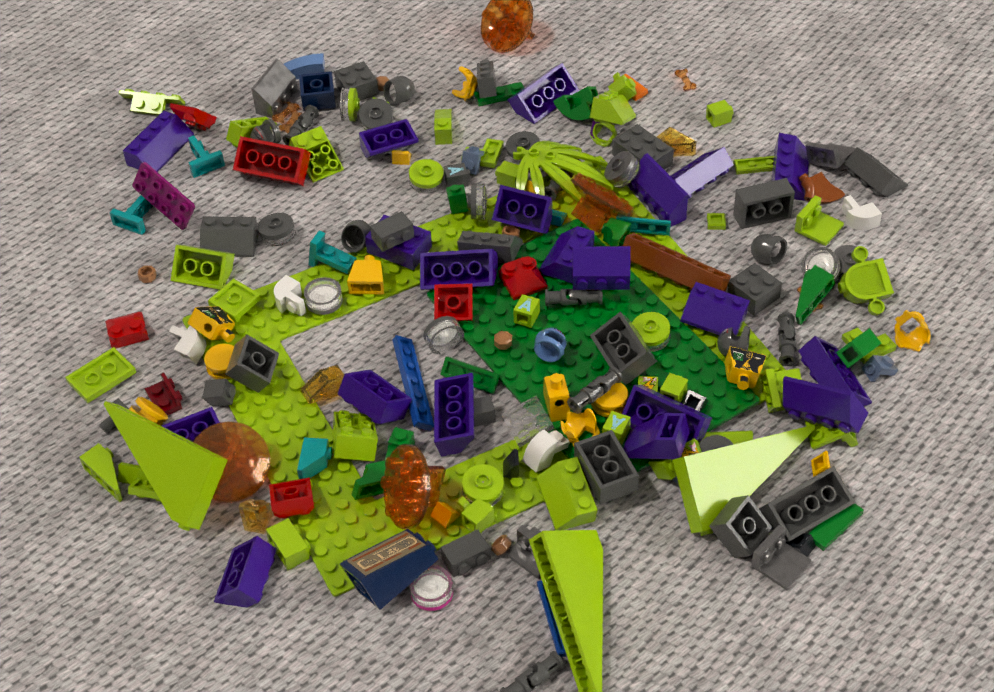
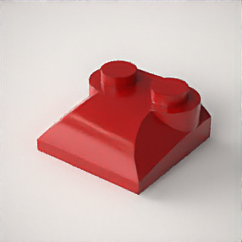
[170,103,217,131]
[498,256,548,300]
[434,284,473,321]
[105,312,149,349]
[269,477,315,519]

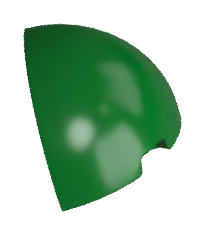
[553,86,598,120]

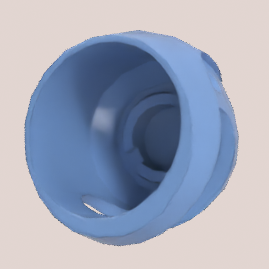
[534,327,566,362]

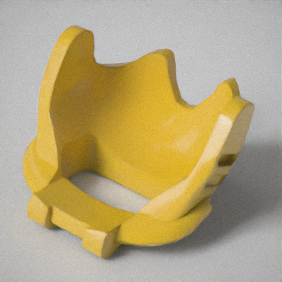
[452,66,478,101]
[894,310,931,352]
[560,408,600,446]

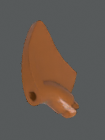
[799,172,845,204]

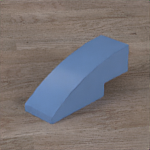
[284,53,325,79]

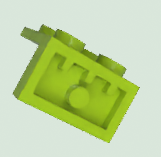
[795,195,844,246]
[760,368,802,413]
[805,421,858,450]

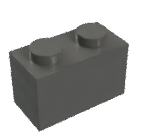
[370,211,414,252]
[440,529,491,577]

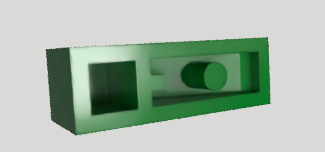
[795,265,835,326]

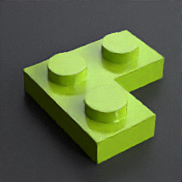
[461,138,504,169]
[841,328,897,364]

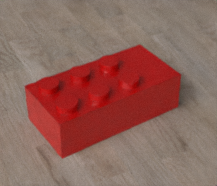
[232,136,311,186]

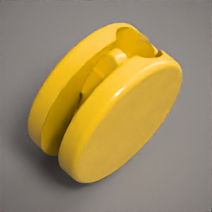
[204,344,234,379]
[591,382,628,417]
[129,396,168,426]

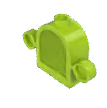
[838,246,894,316]

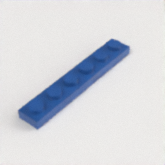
[392,335,434,431]

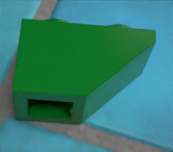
[836,328,882,368]

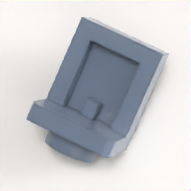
[461,146,484,175]
[862,355,898,382]

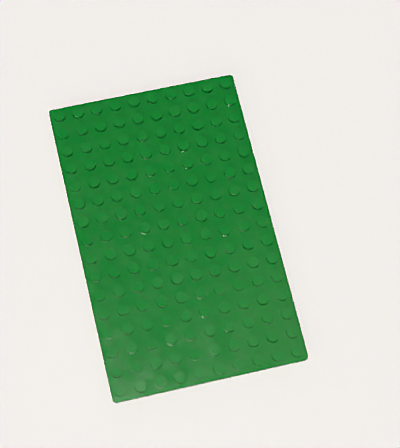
[427,219,760,472]

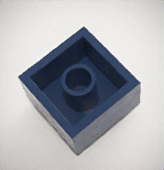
[299,71,336,111]

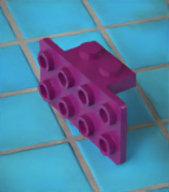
[132,162,195,230]

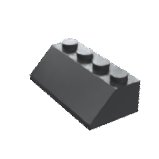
[759,466,856,542]

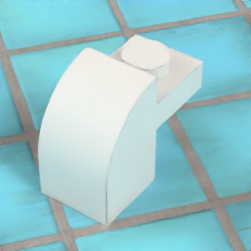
[842,195,882,230]
[274,275,306,316]
[169,325,206,364]
[522,430,570,472]

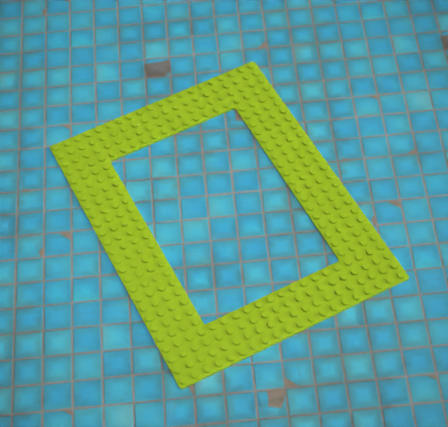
[182,156,785,597]

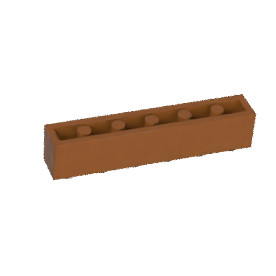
[623,233,731,292]

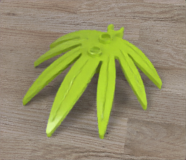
[513,141,613,206]

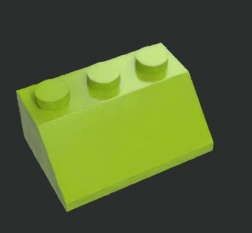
[590,89,636,125]
[170,245,235,289]
[536,457,598,530]

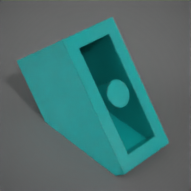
[297,437,333,479]

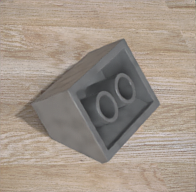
[251,59,298,118]

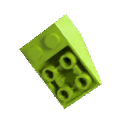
[289,126,344,183]
[333,410,378,461]

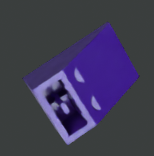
[623,413,690,459]

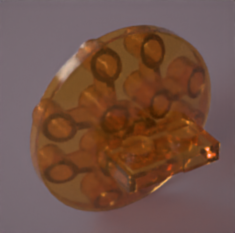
[481,0,535,53]
[570,172,634,233]
[193,422,270,503]
[381,444,446,529]

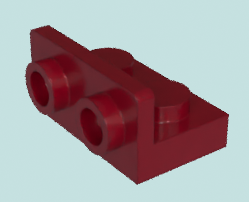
[144,373,183,416]

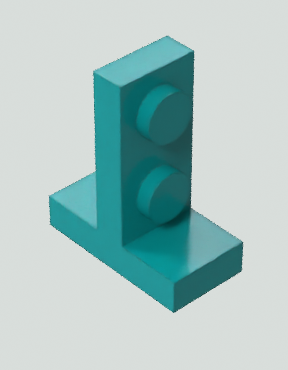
[188,135,225,178]
[110,195,153,235]
[308,230,357,274]

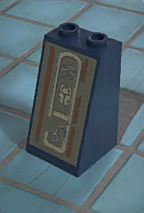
[340,529,438,610]

